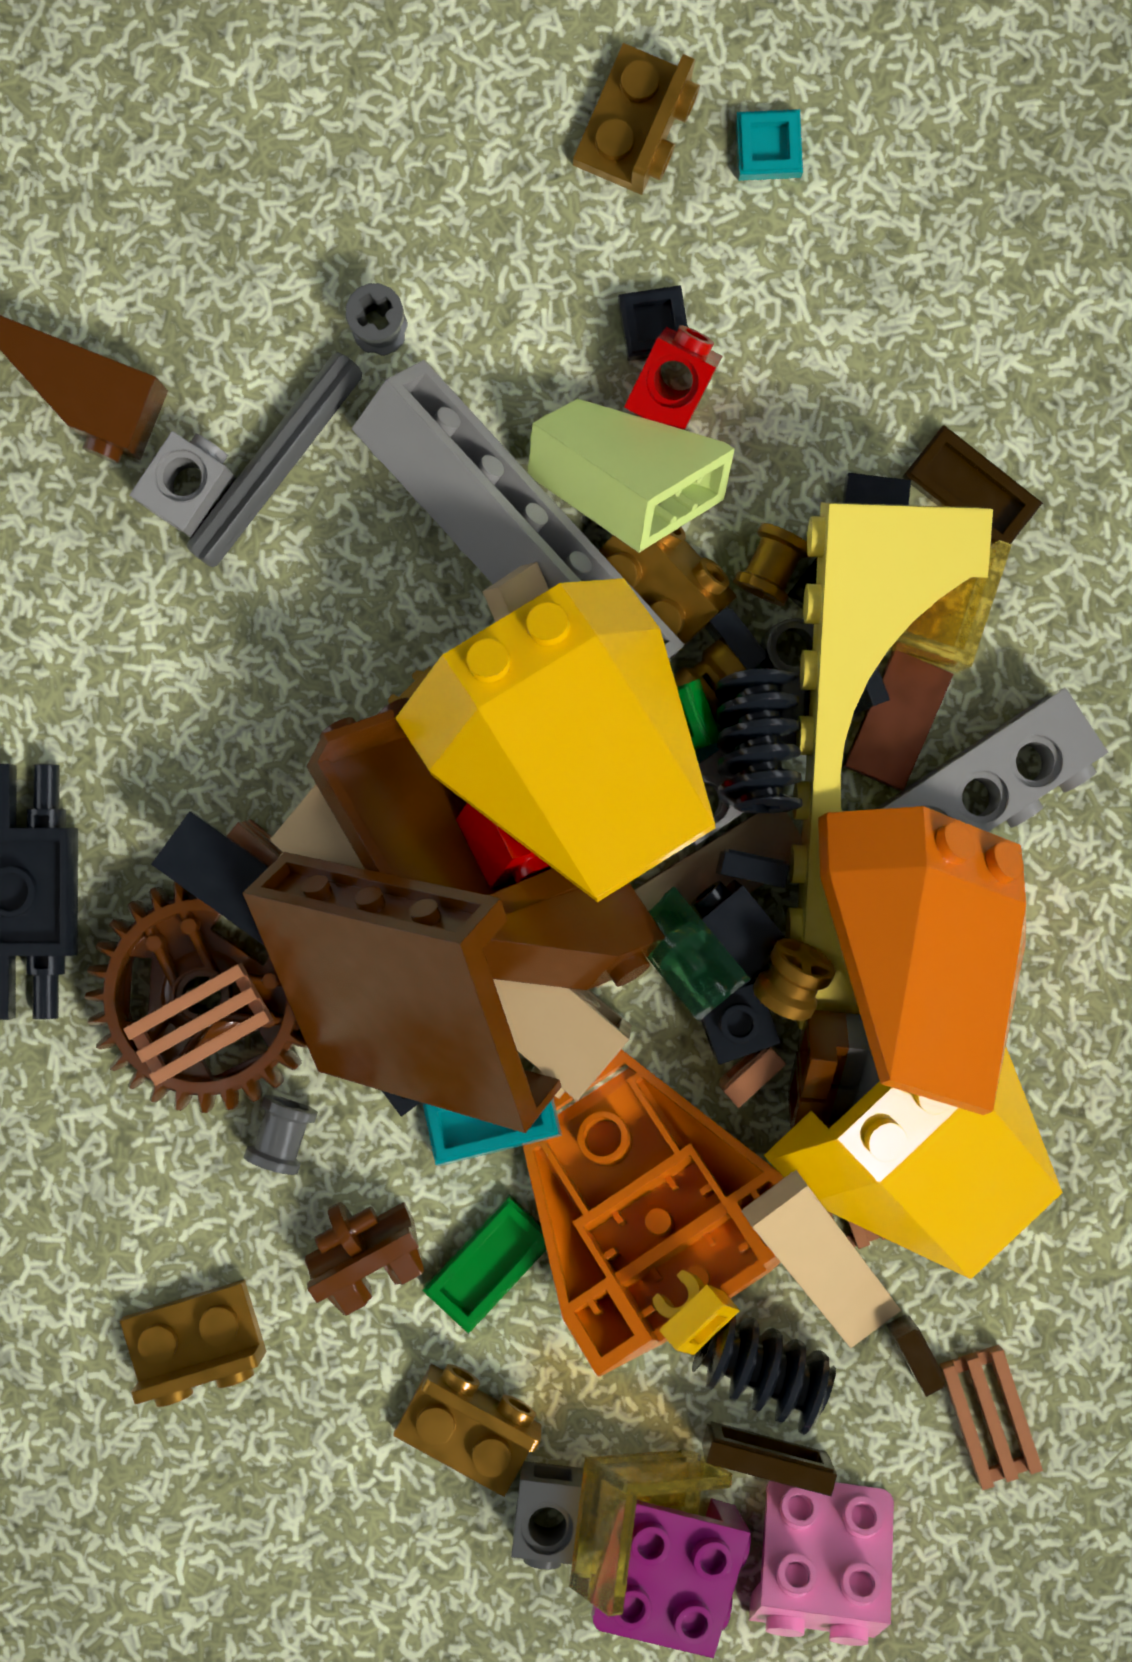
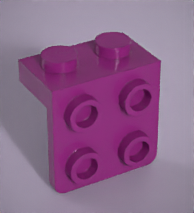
[591,1498,751,1658]

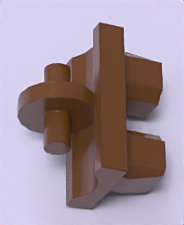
[305,1202,424,1316]

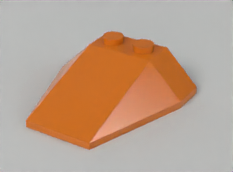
[818,806,1026,1115]
[523,1049,783,1377]

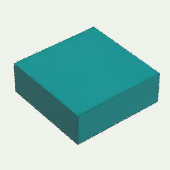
[736,109,803,181]

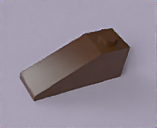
[0,315,168,464]
[483,883,666,990]

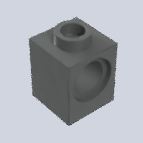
[511,1461,585,1570]

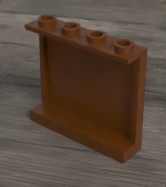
[306,698,638,914]
[243,852,562,1133]

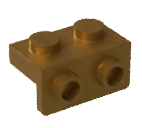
[599,527,736,657]

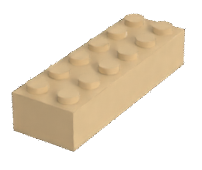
[270,785,632,1101]

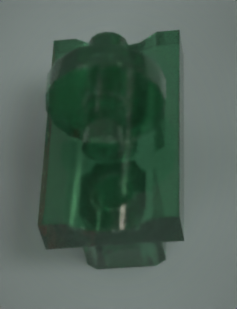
[647,886,751,1021]

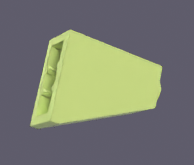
[527,398,735,553]

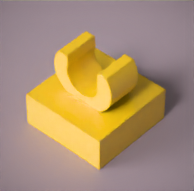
[652,1270,740,1355]

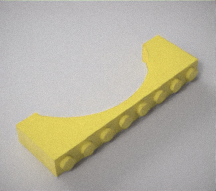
[786,502,993,1029]

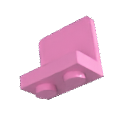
[749,1481,894,1646]

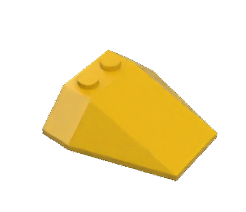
[396,578,716,902]
[764,1047,1063,1279]

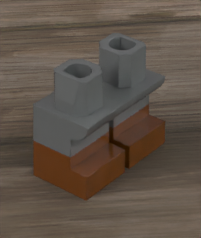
[788,1010,880,1130]

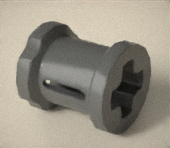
[346,283,408,356]
[243,1095,318,1175]

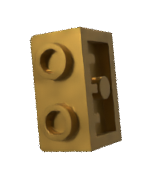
[573,43,700,195]
[120,1279,267,1407]
[393,1364,541,1497]

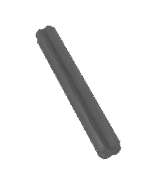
[187,352,362,567]

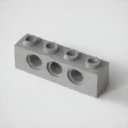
[875,688,1109,832]

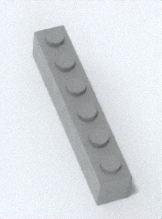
[352,360,684,660]

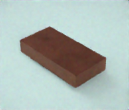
[843,649,954,791]

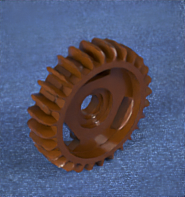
[84,881,308,1113]

